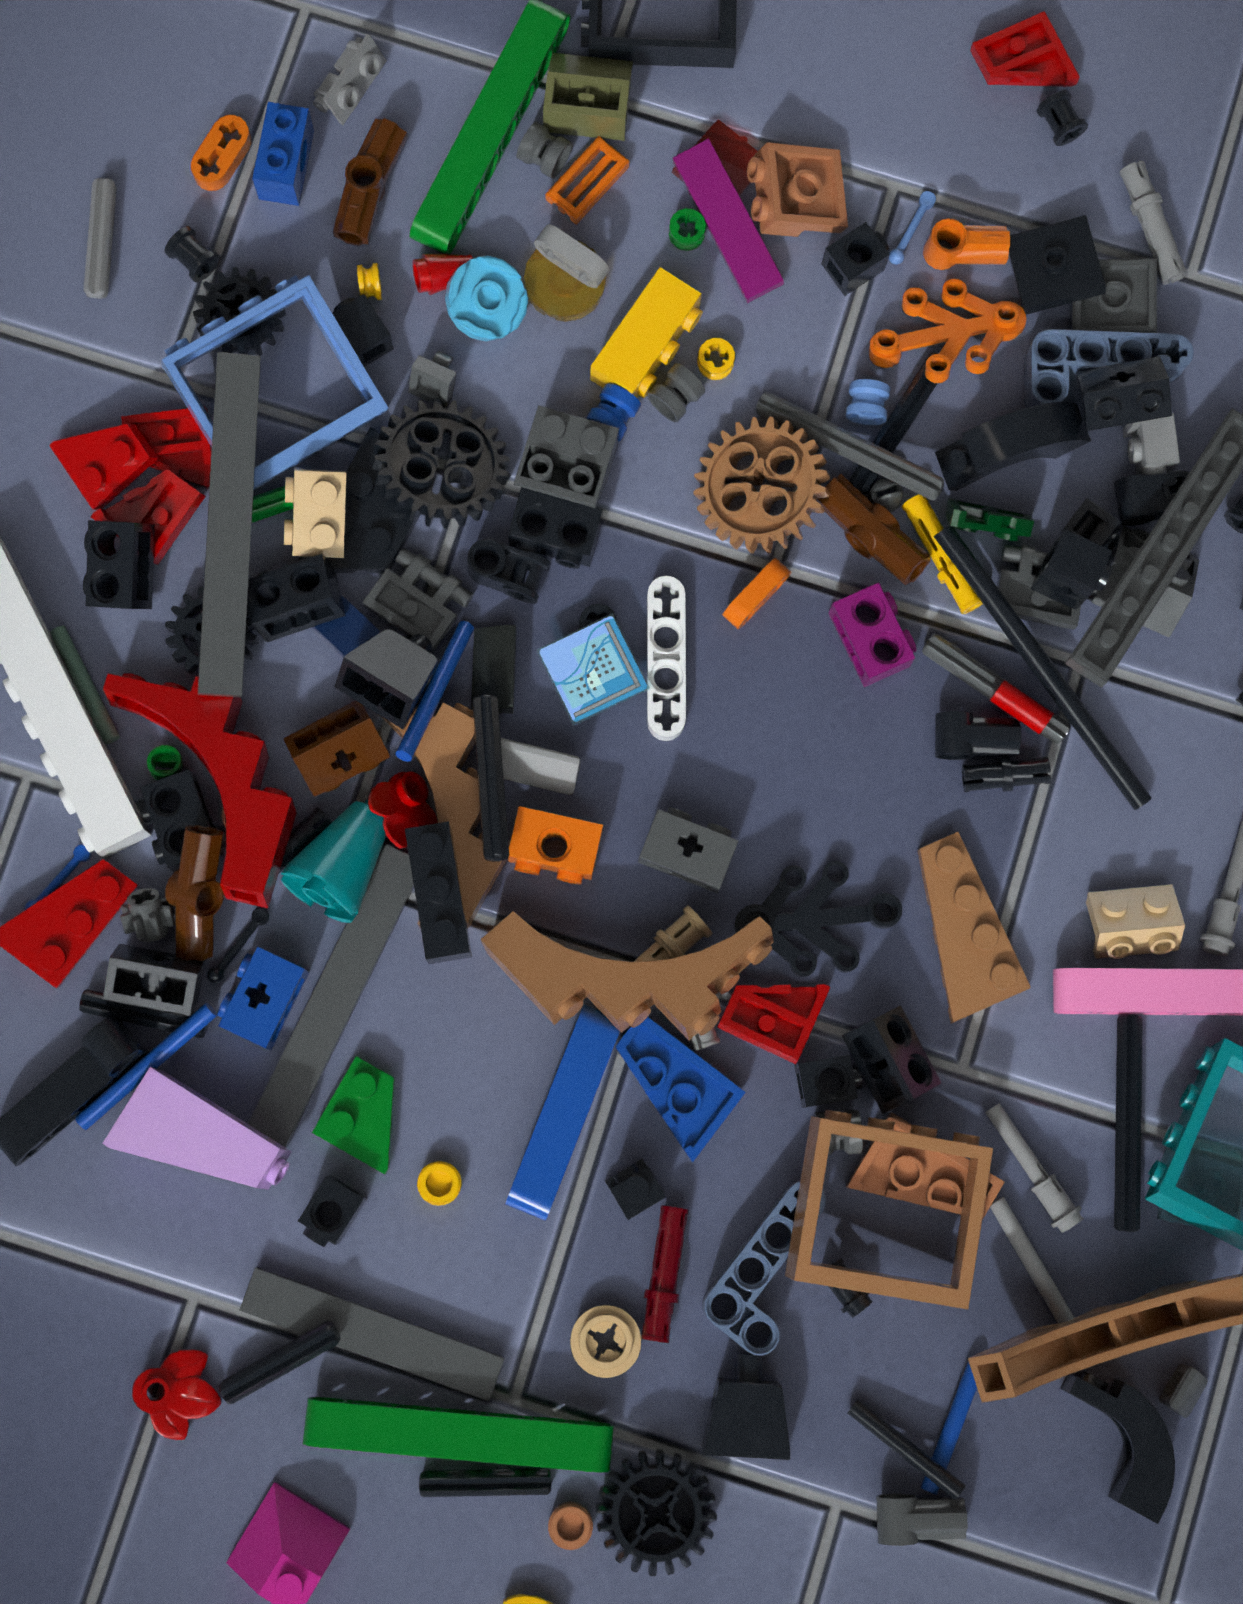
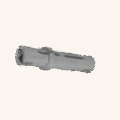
[1119,160,1188,285]

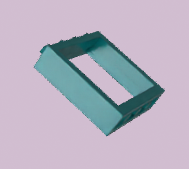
[1145,1038,1243,1251]

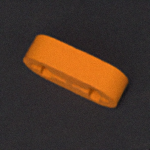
[191,115,252,191]
[722,558,792,630]

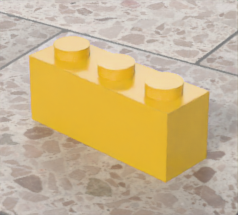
[590,267,703,398]

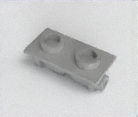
[313,34,387,125]

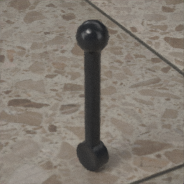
[207,907,270,984]

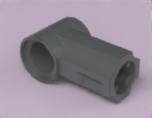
[876,1493,968,1546]

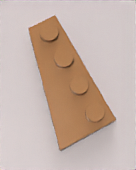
[917,832,1031,1024]

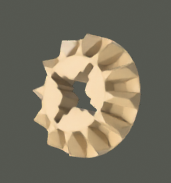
[570,1305,641,1378]

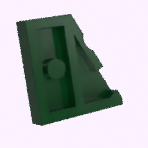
[945,498,1034,541]

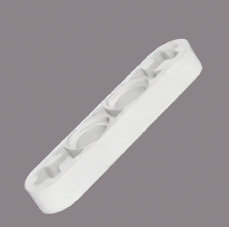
[647,576,686,741]

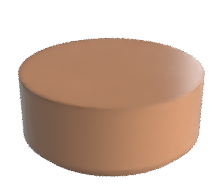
[548,1501,593,1550]

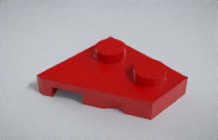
[970,11,1080,87]
[121,406,212,488]
[91,469,206,565]

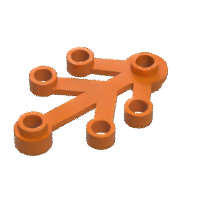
[869,279,1027,383]

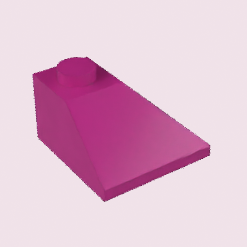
[226,1482,351,1604]

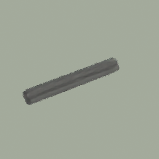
[922,633,1071,744]

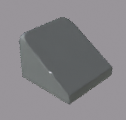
[1159,1364,1208,1418]

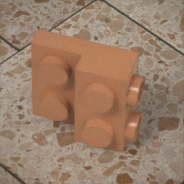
[747,142,848,237]

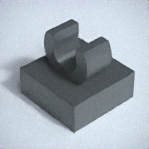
[408,351,457,409]

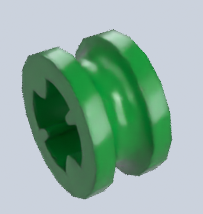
[669,208,706,251]

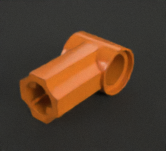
[923,218,1010,270]

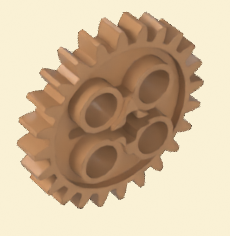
[693,416,830,554]

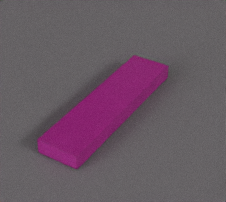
[672,139,784,303]

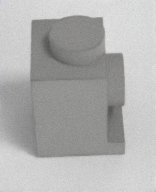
[1123,413,1180,475]

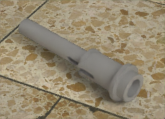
[1200,821,1243,956]
[985,1103,1084,1233]

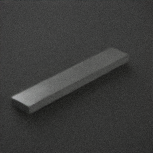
[239,1267,505,1401]

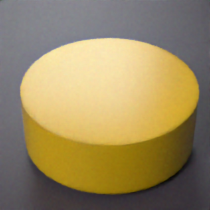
[417,1161,462,1206]

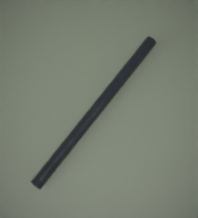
[934,525,1152,810]

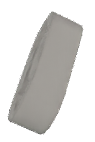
[534,224,610,288]

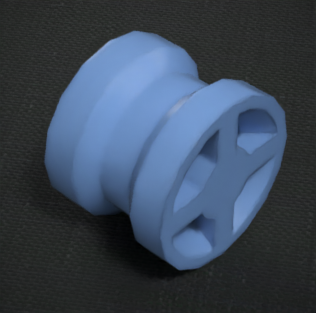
[846,379,891,425]

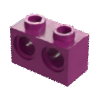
[828,582,917,687]

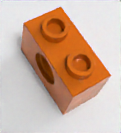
[508,806,603,885]

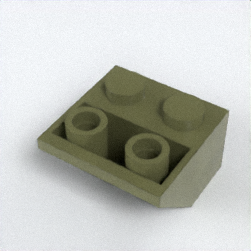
[543,53,633,141]

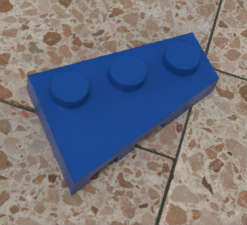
[615,1017,746,1162]

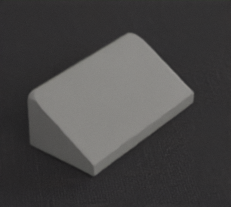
[501,738,580,795]

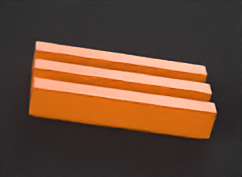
[545,136,630,225]

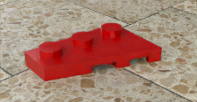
[0,859,139,989]

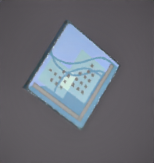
[536,613,650,726]

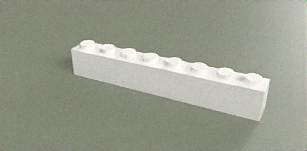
[0,538,151,859]

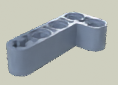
[1024,329,1194,408]
[702,1180,826,1356]

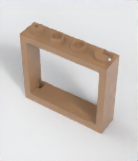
[785,1110,993,1309]

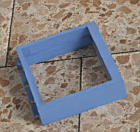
[161,275,389,490]

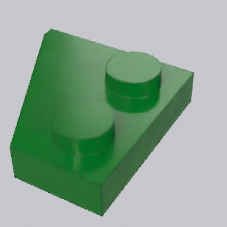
[312,1056,395,1175]

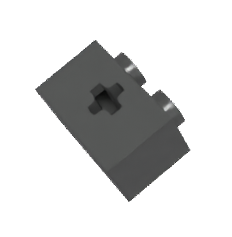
[638,807,739,894]

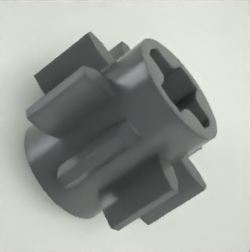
[120,888,176,942]

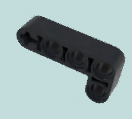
[0,1016,148,1167]

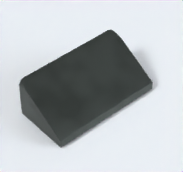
[471,625,516,714]

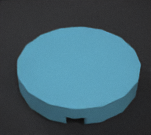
[445,256,528,341]

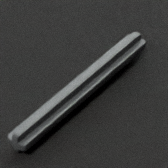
[756,392,944,500]

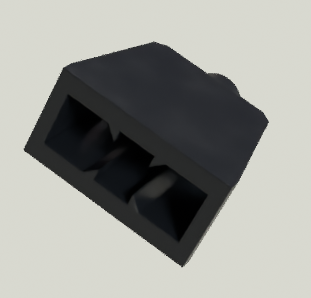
[334,629,438,729]
[702,1353,790,1460]

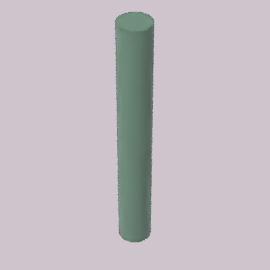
[49,625,120,745]

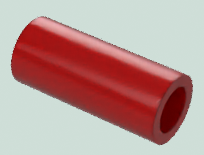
[990,680,1054,734]

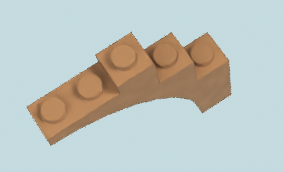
[363,703,507,929]
[480,911,774,1040]
[968,1273,1243,1403]

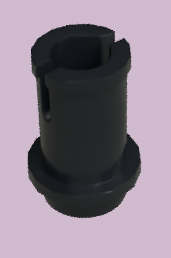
[828,1258,873,1318]

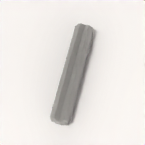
[84,178,117,299]

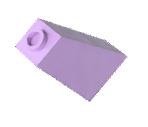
[102,1067,292,1190]

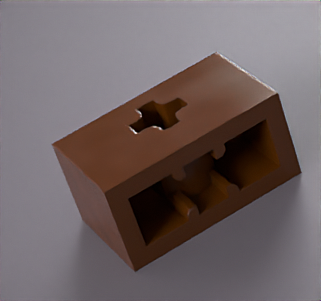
[283,700,390,797]

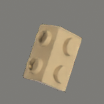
[284,467,346,558]
[1086,884,1185,959]

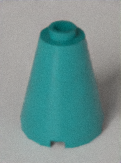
[280,800,386,923]

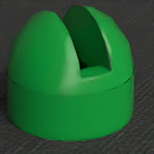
[147,745,183,780]

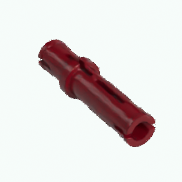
[641,1205,689,1343]

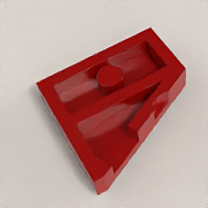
[49,424,158,510]
[717,984,831,1064]

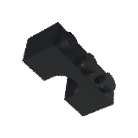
[405,821,472,964]

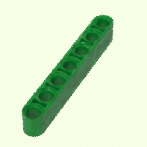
[409,0,571,254]
[302,1397,614,1473]

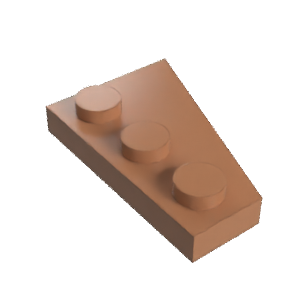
[845,1112,1005,1220]

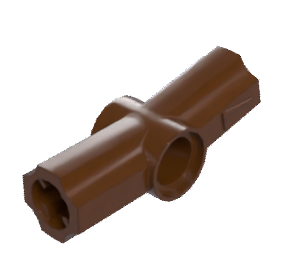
[333,118,408,246]
[817,474,930,585]
[165,825,224,961]

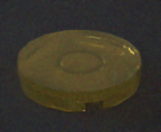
[524,241,606,322]

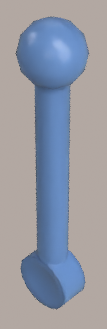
[889,191,936,265]

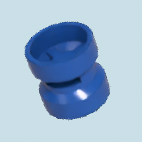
[585,383,641,442]

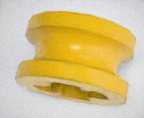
[357,263,382,300]
[697,338,735,380]

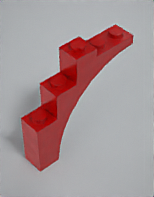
[103,673,297,908]

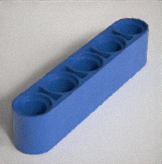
[505,1004,620,1221]

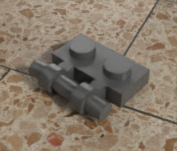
[997,544,1081,630]
[363,547,474,652]

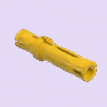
[901,494,983,614]

